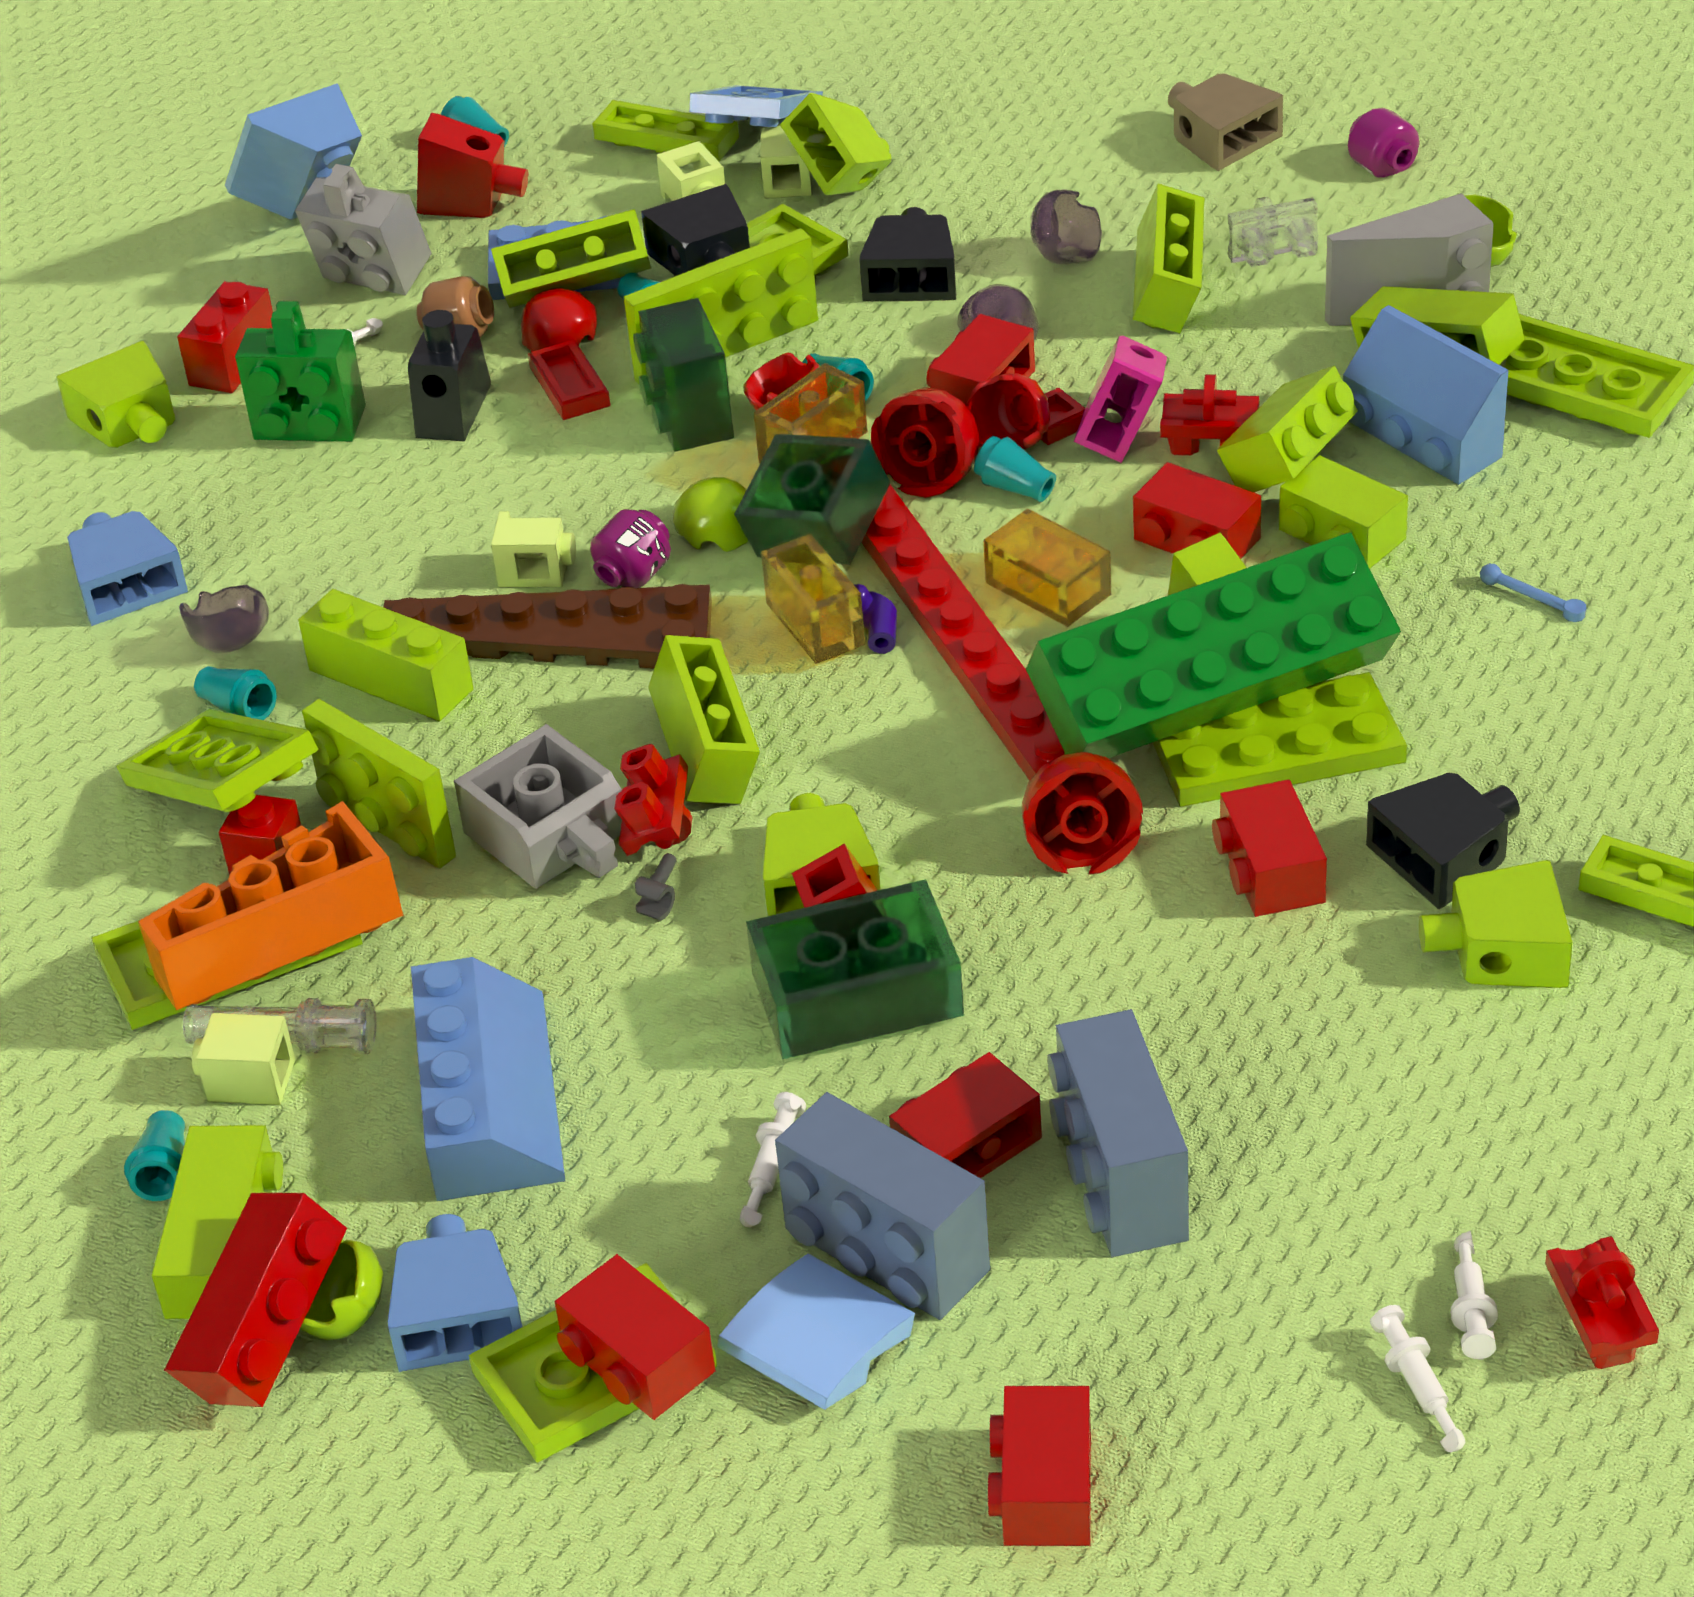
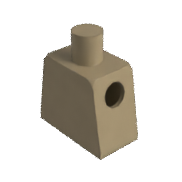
[1168,74,1283,171]

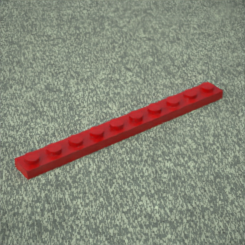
[815,447,1065,781]

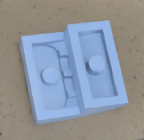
[717,1254,915,1410]

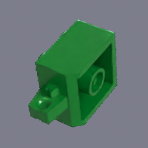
[235,301,366,442]

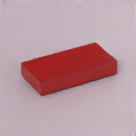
[528,340,611,420]

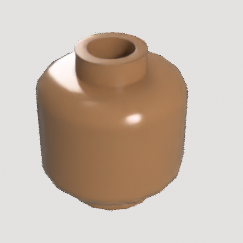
[417,276,494,338]

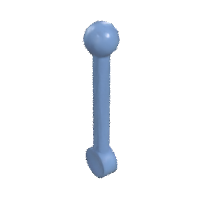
[1480,563,1587,622]

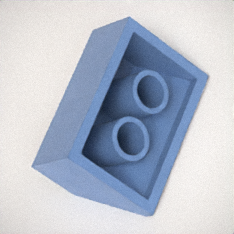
[1343,305,1508,485]

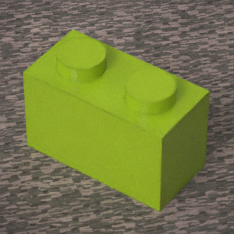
[1279,455,1408,569]

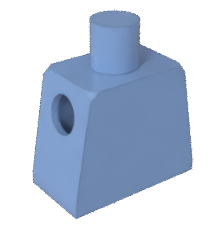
[67,511,188,626]
[388,1214,523,1372]

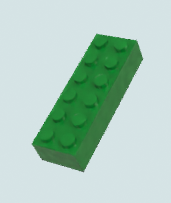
[1026,532,1401,758]

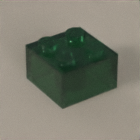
[633,298,734,452]
[734,434,890,565]

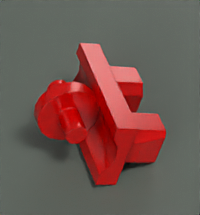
[1160,374,1259,456]
[614,744,693,856]
[1545,1236,1659,1369]

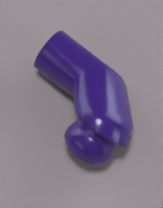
[841,584,897,654]

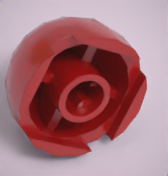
[871,387,979,498]
[1022,752,1143,875]

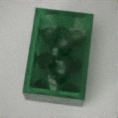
[746,879,964,1059]

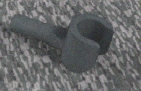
[635,853,677,920]

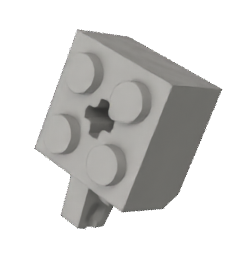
[295,164,432,295]
[454,724,622,889]

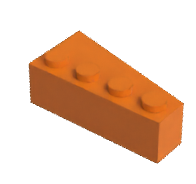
[138,801,403,1010]

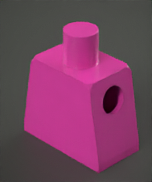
[1074,336,1167,463]

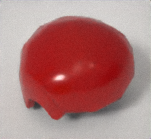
[521,288,597,351]
[743,352,827,424]
[966,373,1050,450]

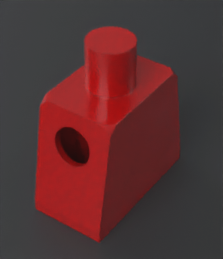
[417,113,529,218]

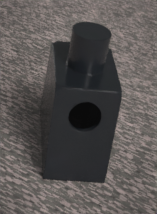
[641,184,750,276]
[859,207,957,301]
[408,310,491,441]
[1366,773,1520,909]

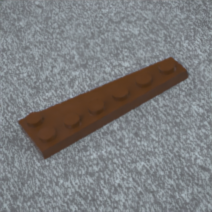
[383,584,712,669]

